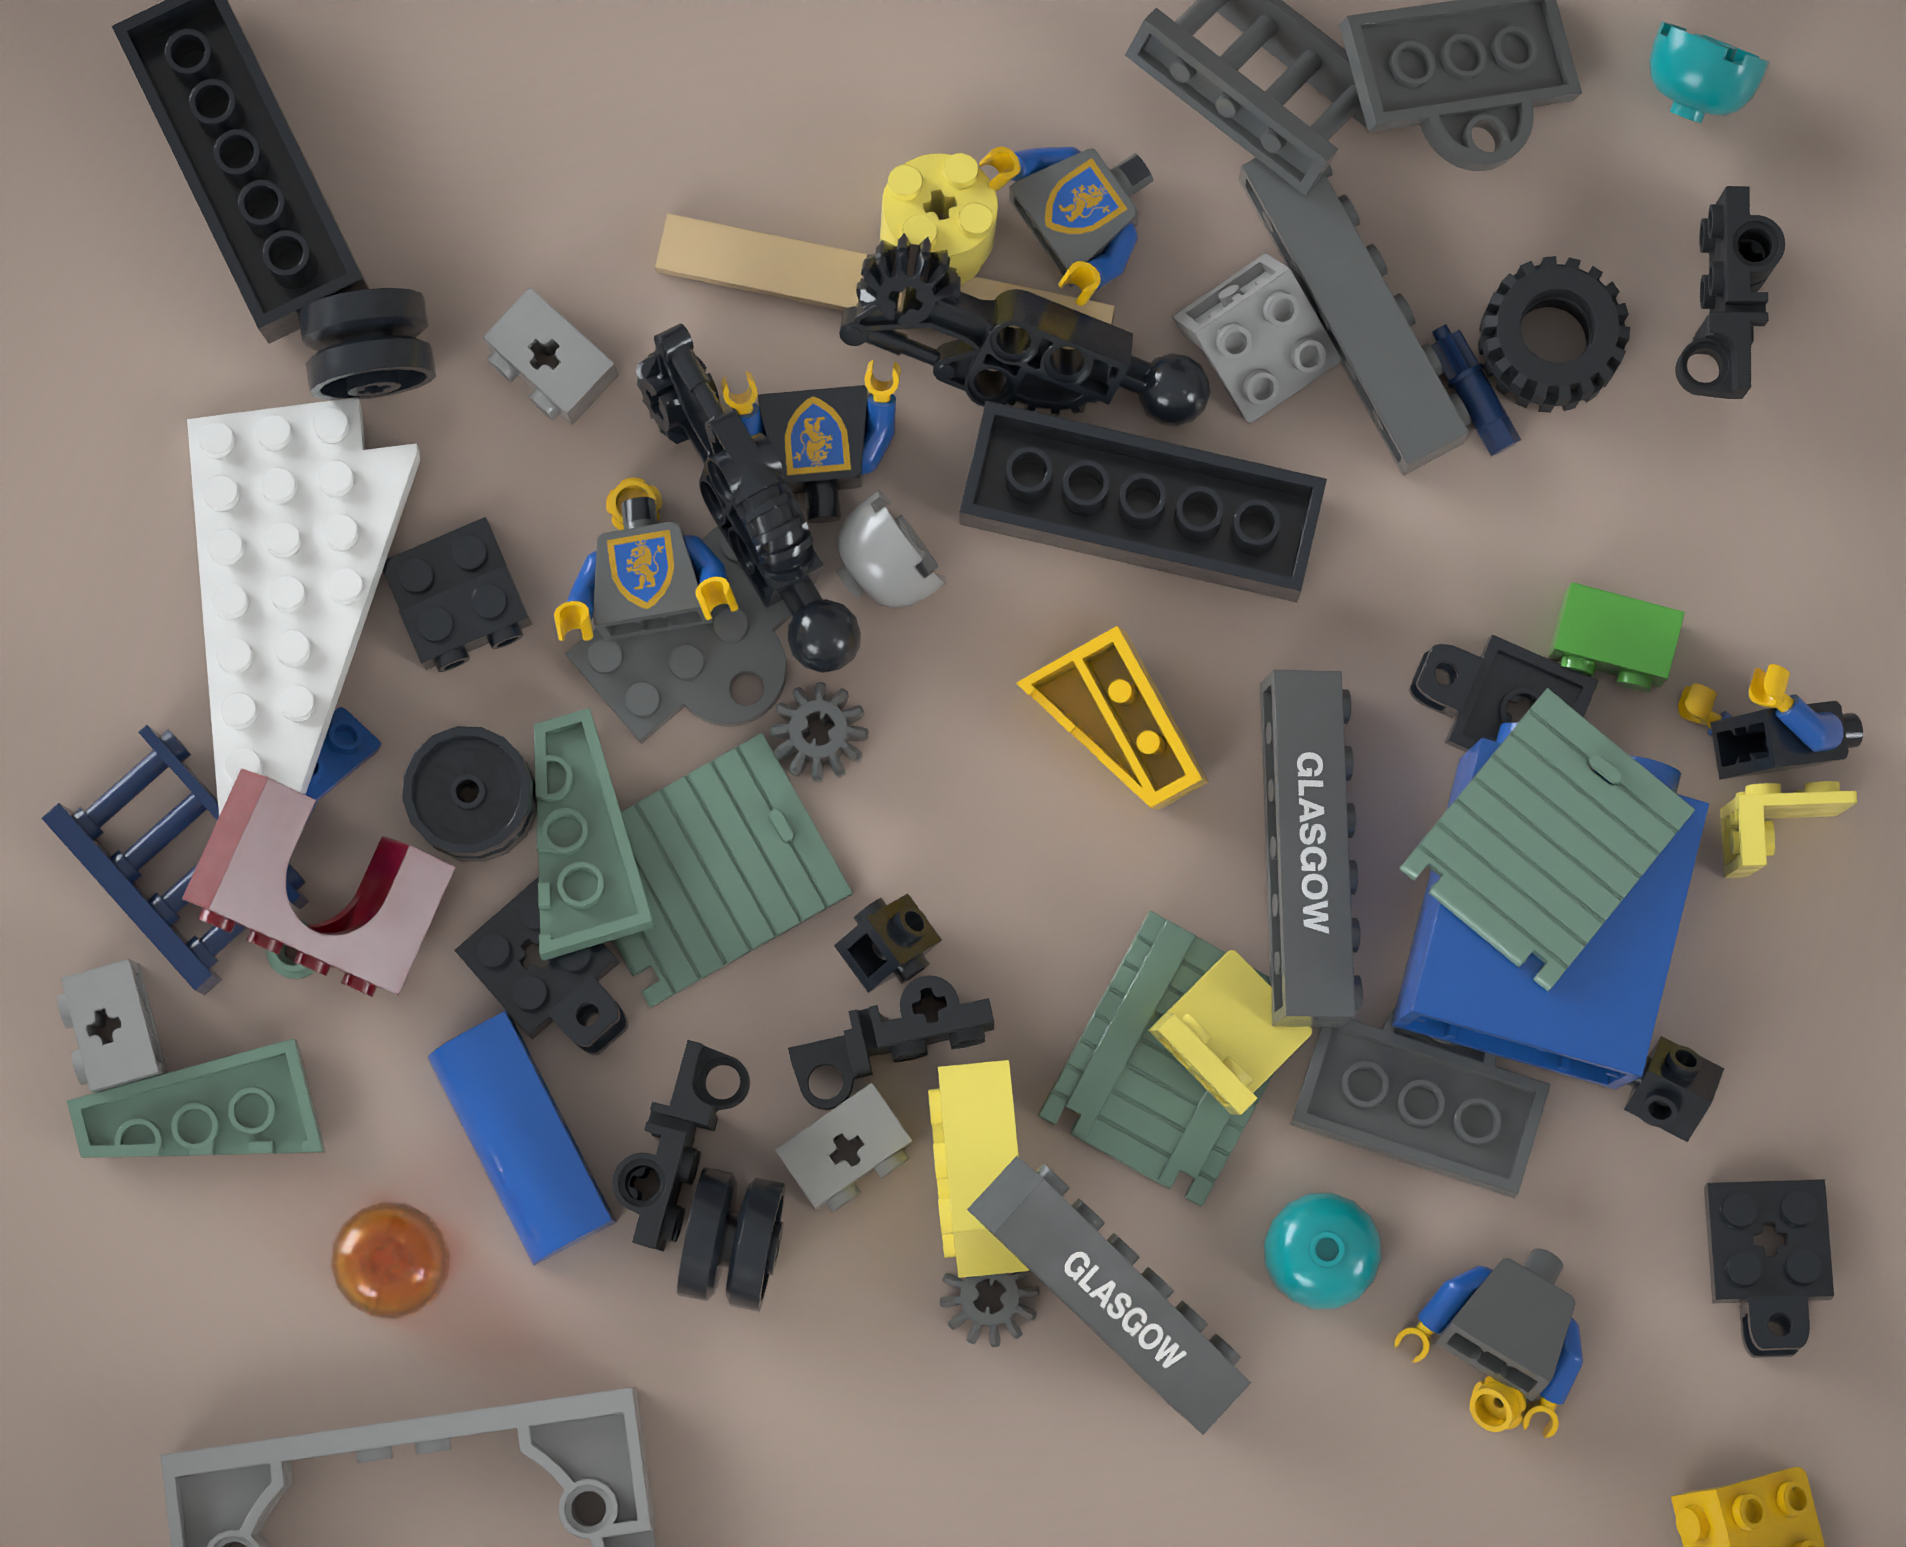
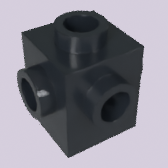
[834,893,942,993]
[1624,1036,1724,1142]

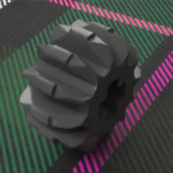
[769,682,869,783]
[940,1270,1040,1347]

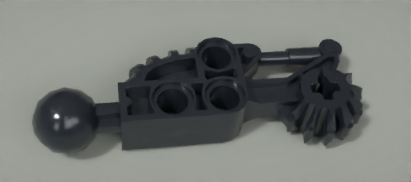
[839,233,1211,427]
[636,323,861,673]

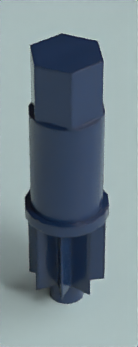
[1431,324,1521,457]

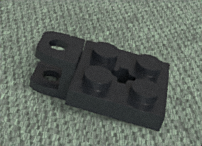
[1409,634,1599,752]
[454,877,628,1055]
[1704,1179,1834,1358]

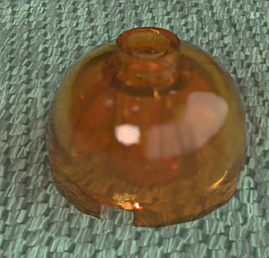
[331,1202,450,1319]

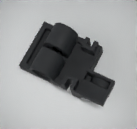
[1675,186,1785,399]
[788,975,994,1110]
[612,1040,750,1252]

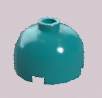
[1649,21,1770,123]
[1264,1192,1382,1310]

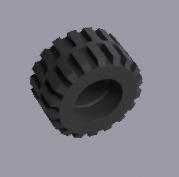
[1478,256,1630,413]

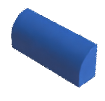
[428,1011,616,1266]

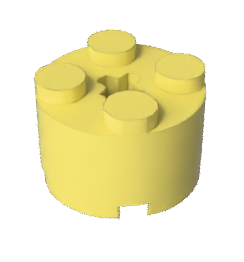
[880,153,998,284]

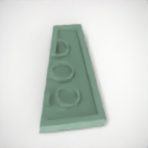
[534,708,655,961]
[67,1038,326,1158]

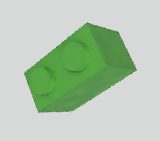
[1548,582,1685,692]

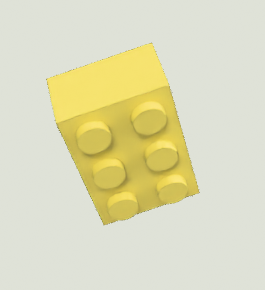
[928,1060,1029,1278]

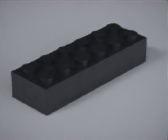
[112,0,369,344]
[959,401,1327,603]

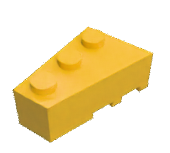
[1016,626,1209,810]

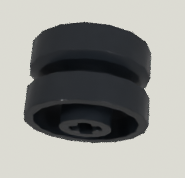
[298,288,436,400]
[402,726,537,862]
[677,1167,786,1312]

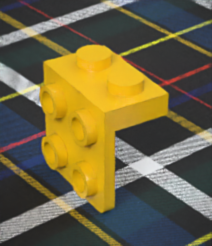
[1671,1467,1825,1547]

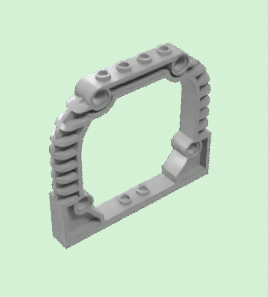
[160,1387,656,1547]

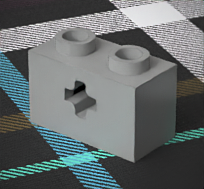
[483,287,619,425]
[57,959,168,1093]
[775,1083,913,1212]

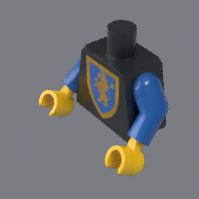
[721,360,901,523]
[1678,664,1863,780]

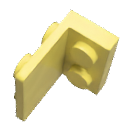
[1720,781,1857,878]
[1148,950,1312,1115]

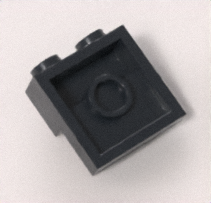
[383,517,533,672]

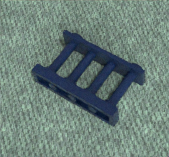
[41,725,309,995]

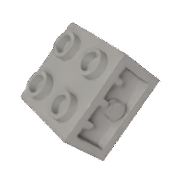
[1172,253,1341,423]

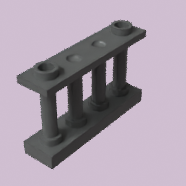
[1125,0,1367,196]

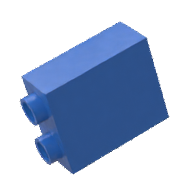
[1391,723,1709,1090]

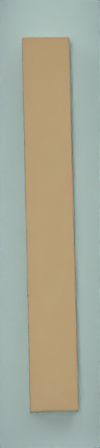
[655,213,1115,349]

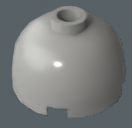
[837,490,946,608]

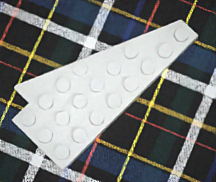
[187,397,421,816]

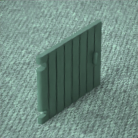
[1399,688,1695,992]
[612,733,853,1008]
[1038,911,1275,1207]

